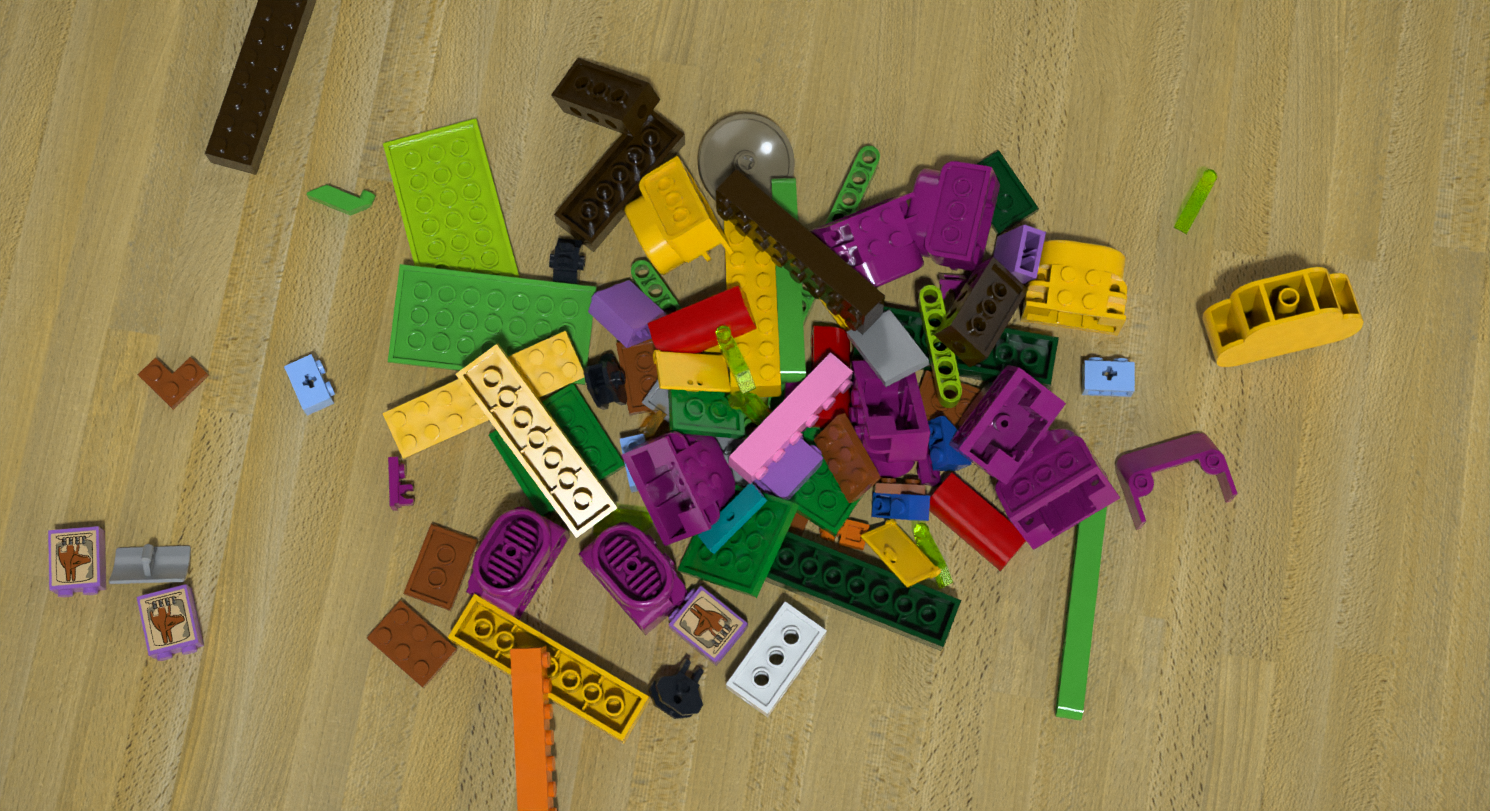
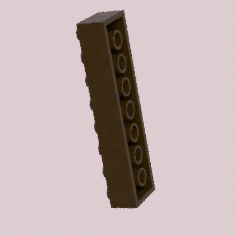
[205,0,316,175]
[716,169,885,335]

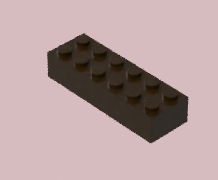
[554,111,685,252]

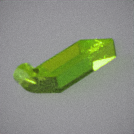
[1174,169,1217,235]
[716,326,756,395]
[728,391,773,427]
[593,508,654,536]
[913,523,953,589]

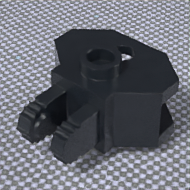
[549,238,585,285]
[584,353,627,410]
[648,658,704,719]

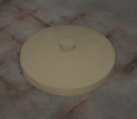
[698,114,795,201]

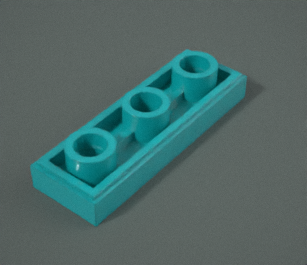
[698,483,768,554]

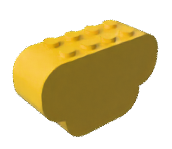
[1203,267,1364,367]

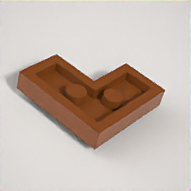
[138,357,209,410]
[874,478,925,495]

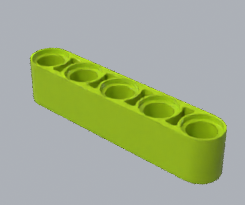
[918,285,962,408]

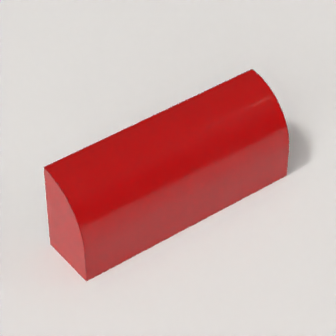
[647,285,757,354]
[811,326,851,428]
[929,473,1027,572]

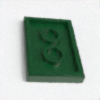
[977,150,1039,236]

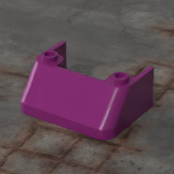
[1115,433,1238,530]

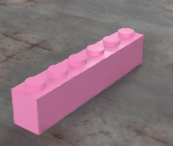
[728,352,853,484]

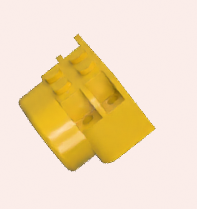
[624,156,734,275]
[1020,240,1127,336]

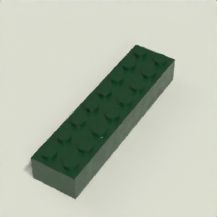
[853,307,1059,390]
[765,531,962,651]

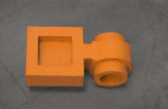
[819,519,870,551]

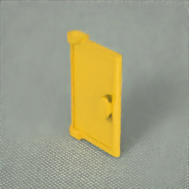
[653,350,731,392]
[861,519,941,587]

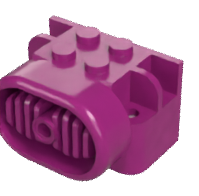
[906,161,1000,272]
[810,192,924,288]
[849,361,930,478]
[949,365,1066,485]
[995,429,1120,550]
[621,431,736,546]
[466,506,570,620]
[578,521,689,635]

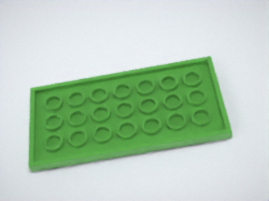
[388,264,597,385]

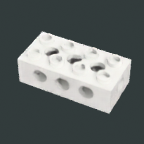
[726,602,827,718]

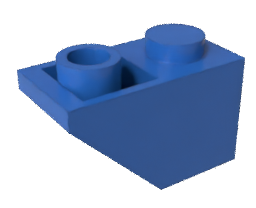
[928,416,972,471]
[872,492,930,521]

